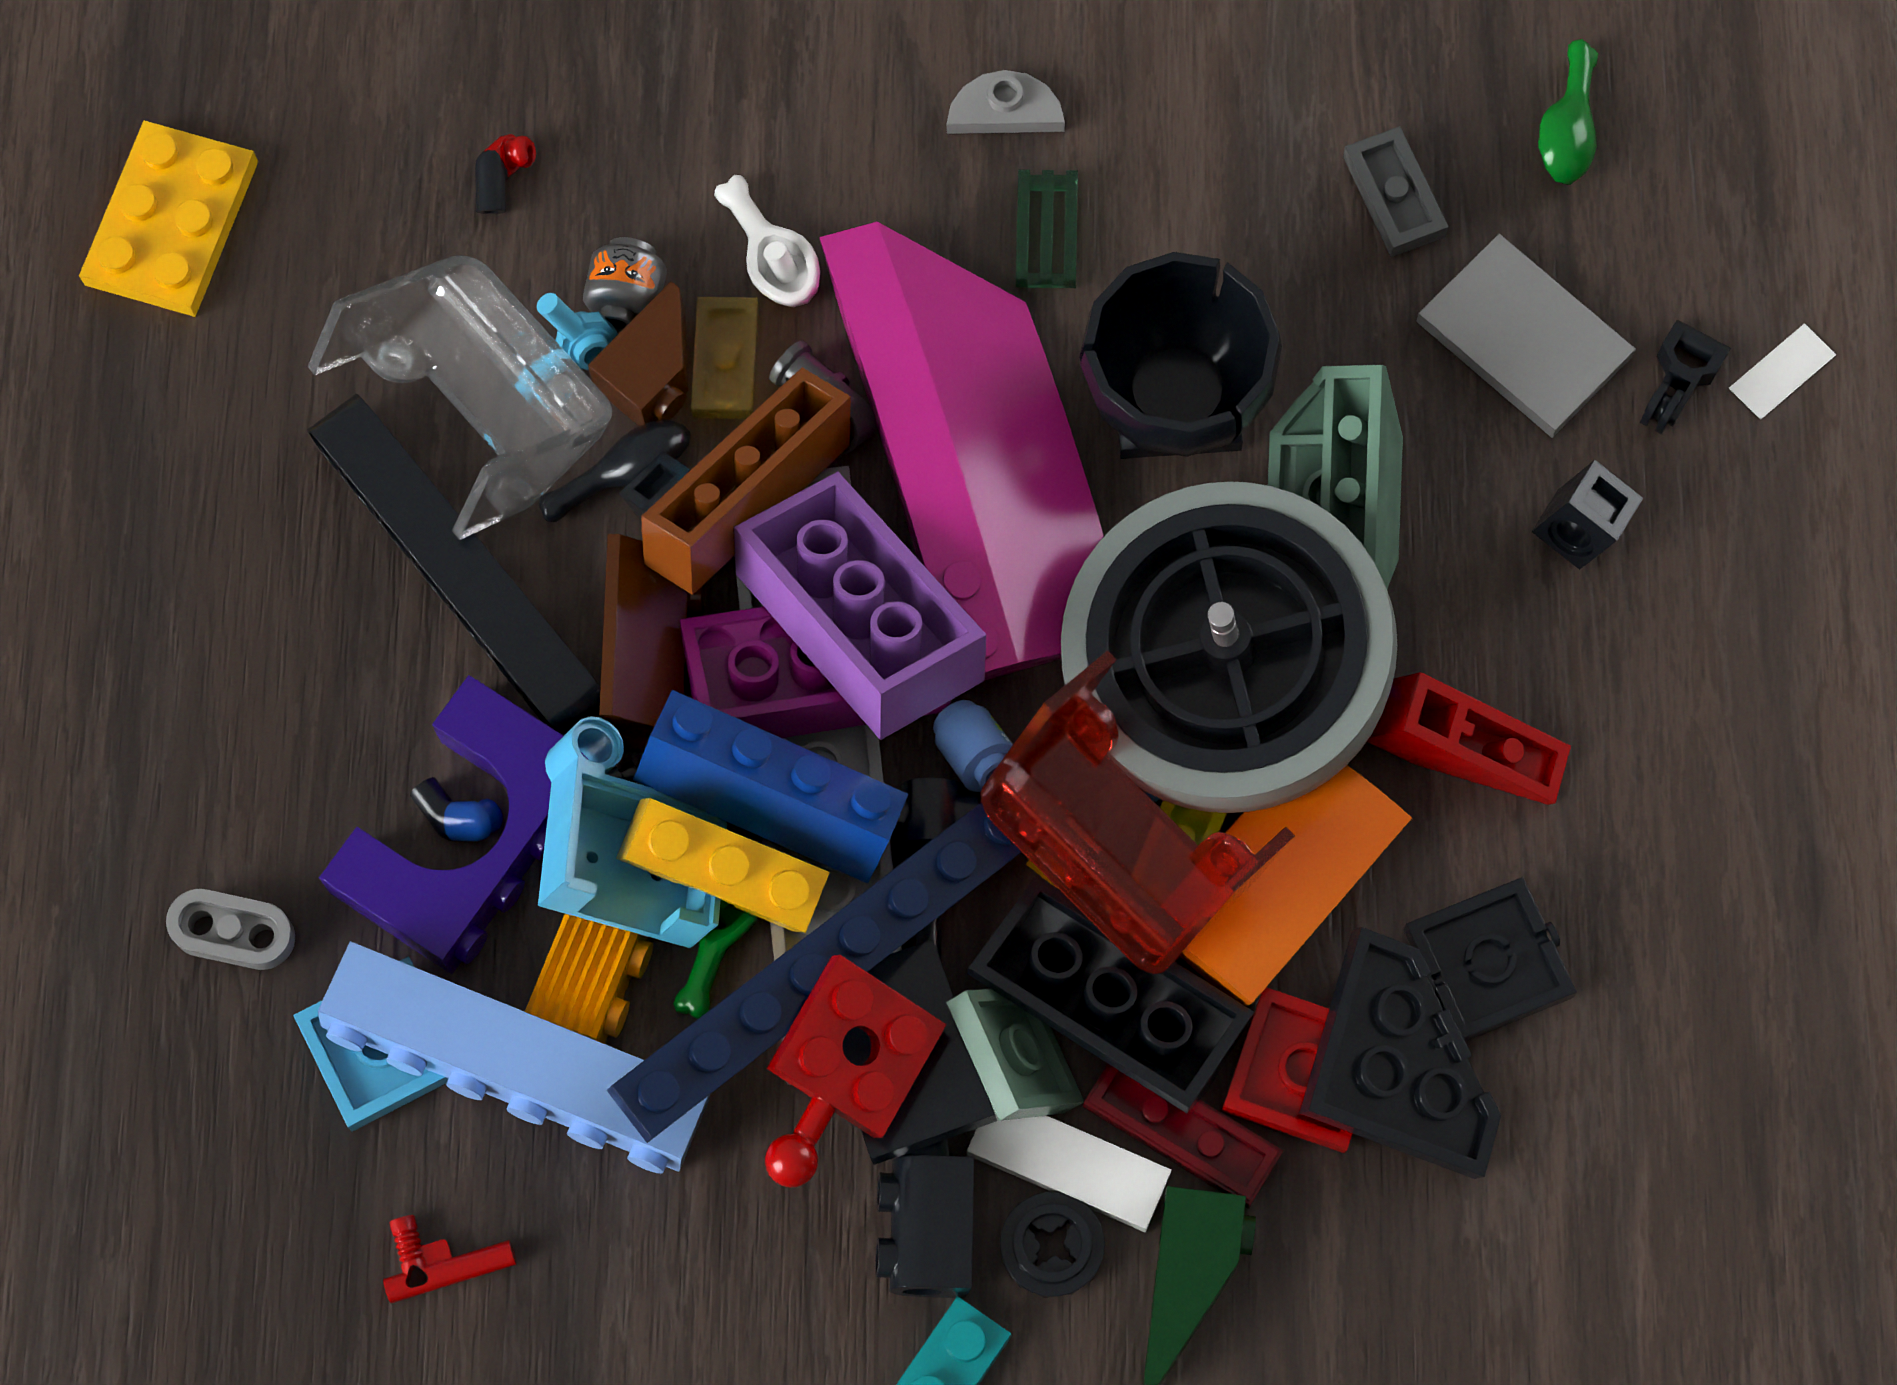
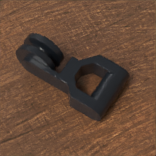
[1640,320,1731,434]

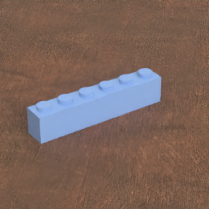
[318,941,710,1174]

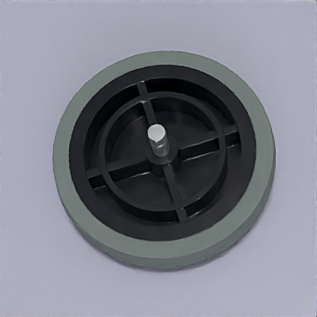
[1061,481,1398,813]

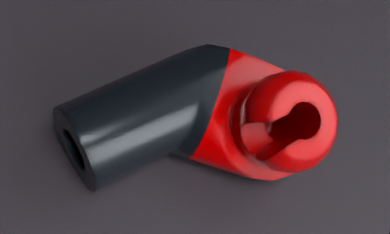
[475,134,536,214]

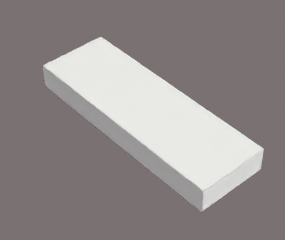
[967,1106,1172,1233]

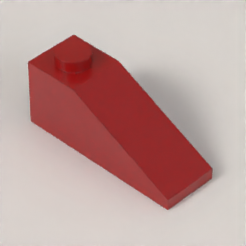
[1367,672,1571,805]

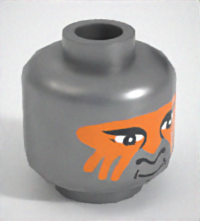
[583,237,667,332]

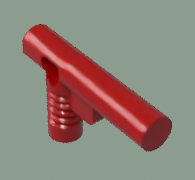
[383,1215,517,1304]

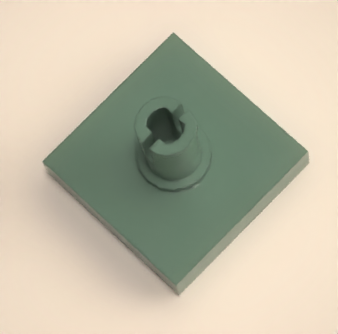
[946,989,1084,1121]

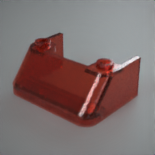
[981,651,1295,974]

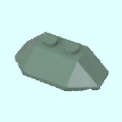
[1268,365,1403,589]

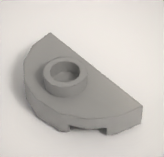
[946,70,1065,134]

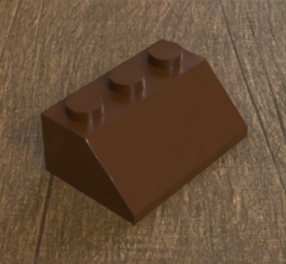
[599,534,705,752]

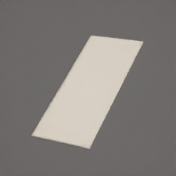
[1729,323,1836,420]

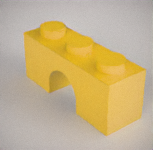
[616,798,830,933]

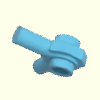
[520,293,618,397]

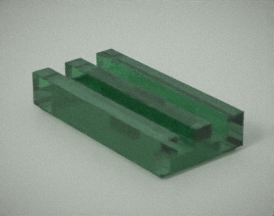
[1016,169,1078,288]

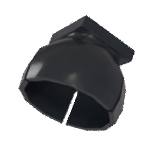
[1079,252,1282,459]

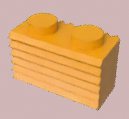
[525,914,653,1044]

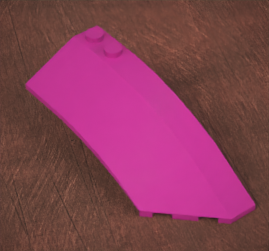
[819,222,1104,681]

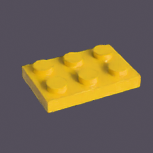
[79,120,258,317]

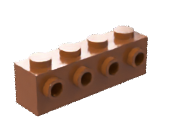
[641,367,851,595]

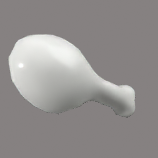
[714,175,820,307]

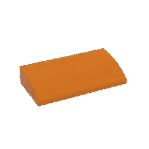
[1145,765,1412,1007]

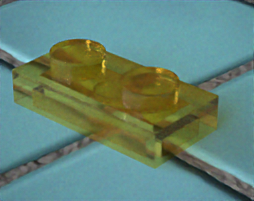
[691,297,759,419]

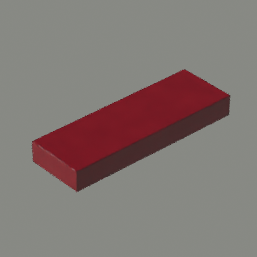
[1083,1064,1284,1209]

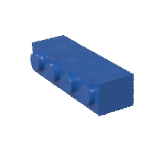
[633,690,908,884]

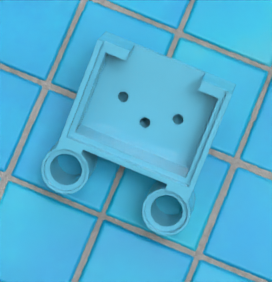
[538,716,727,948]

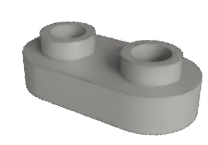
[166,889,295,970]

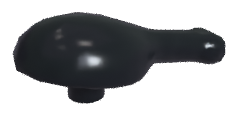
[538,419,691,522]

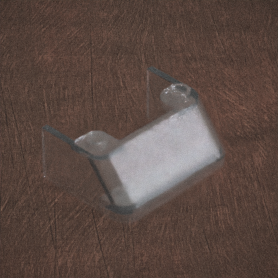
[307,255,612,539]

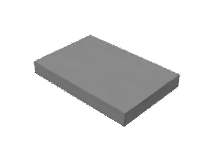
[1416,234,1636,438]

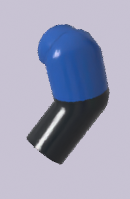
[410,777,503,841]

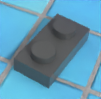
[1343,126,1448,257]

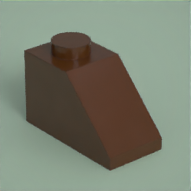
[588,281,688,426]

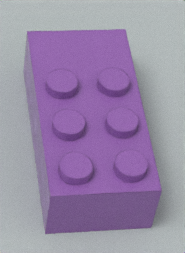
[734,472,987,740]

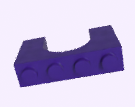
[319,675,588,975]

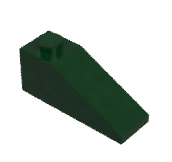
[1143,1186,1256,1385]

